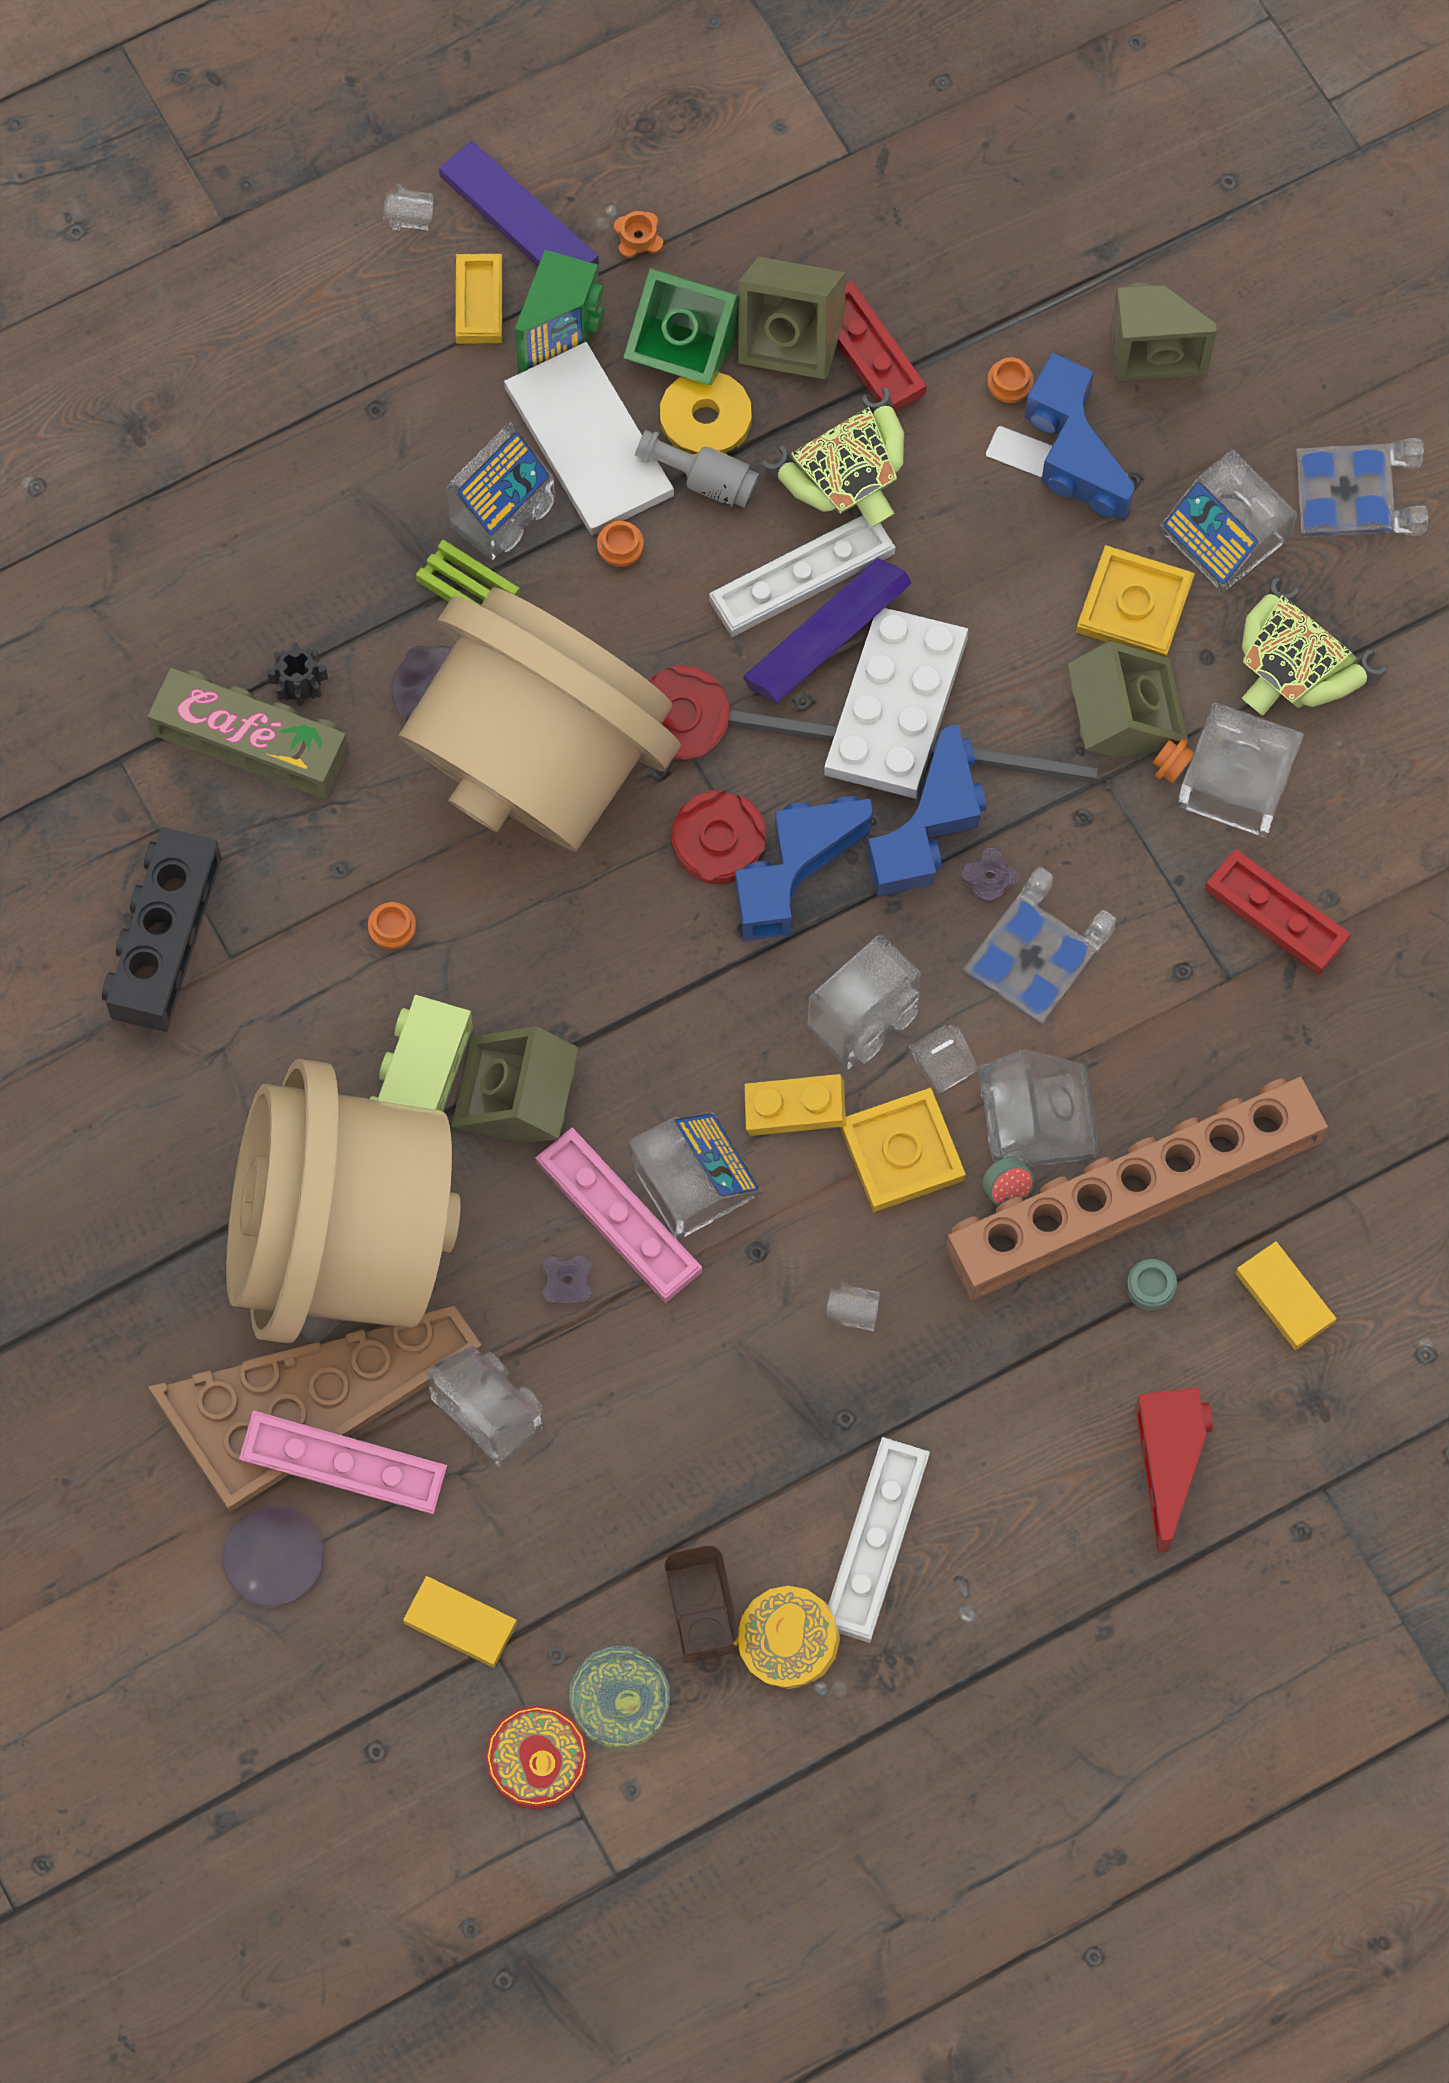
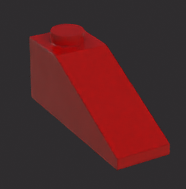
[1135,1387,1213,1553]

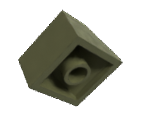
[738,256,846,380]
[1110,283,1217,382]
[1067,641,1189,758]
[451,1026,579,1143]

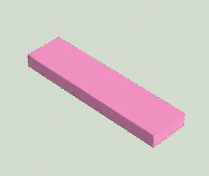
[535,1127,702,1304]
[238,1410,447,1514]

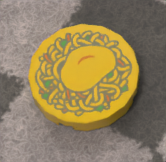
[738,1585,840,1689]

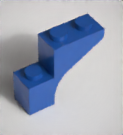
[1025,352,1134,521]
[866,725,986,897]
[735,796,872,941]

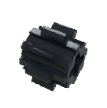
[267,643,328,706]

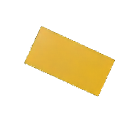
[456,254,503,344]
[1235,1241,1337,1351]
[403,1576,517,1668]

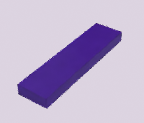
[439,141,599,266]
[743,558,911,703]

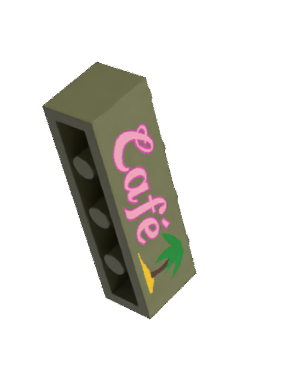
[147,667,349,801]

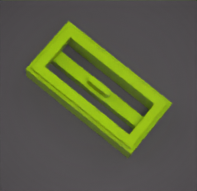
[415,540,520,606]

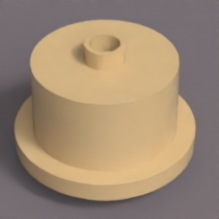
[398,587,681,852]
[226,1059,460,1343]

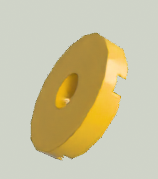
[660,372,752,454]

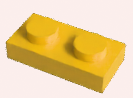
[745,1074,846,1136]

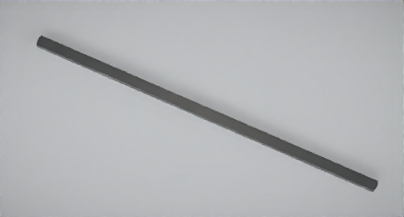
[729,710,1098,783]

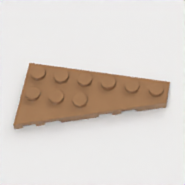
[148,1306,483,1513]

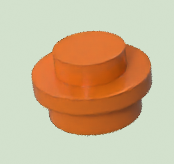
[987,357,1034,403]
[597,520,644,567]
[1152,738,1195,783]
[368,902,416,950]

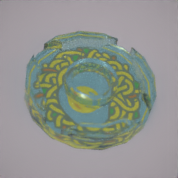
[569,1646,670,1749]

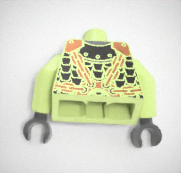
[762,387,904,528]
[1242,577,1388,716]

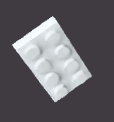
[824,608,968,799]

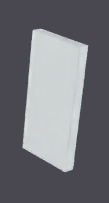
[504,342,674,536]

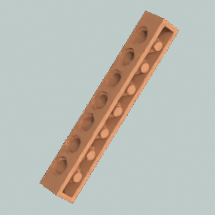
[945,1076,1328,1301]

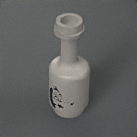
[635,430,759,508]

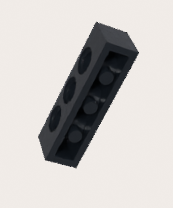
[102,827,222,1032]

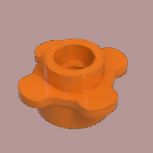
[614,211,663,258]

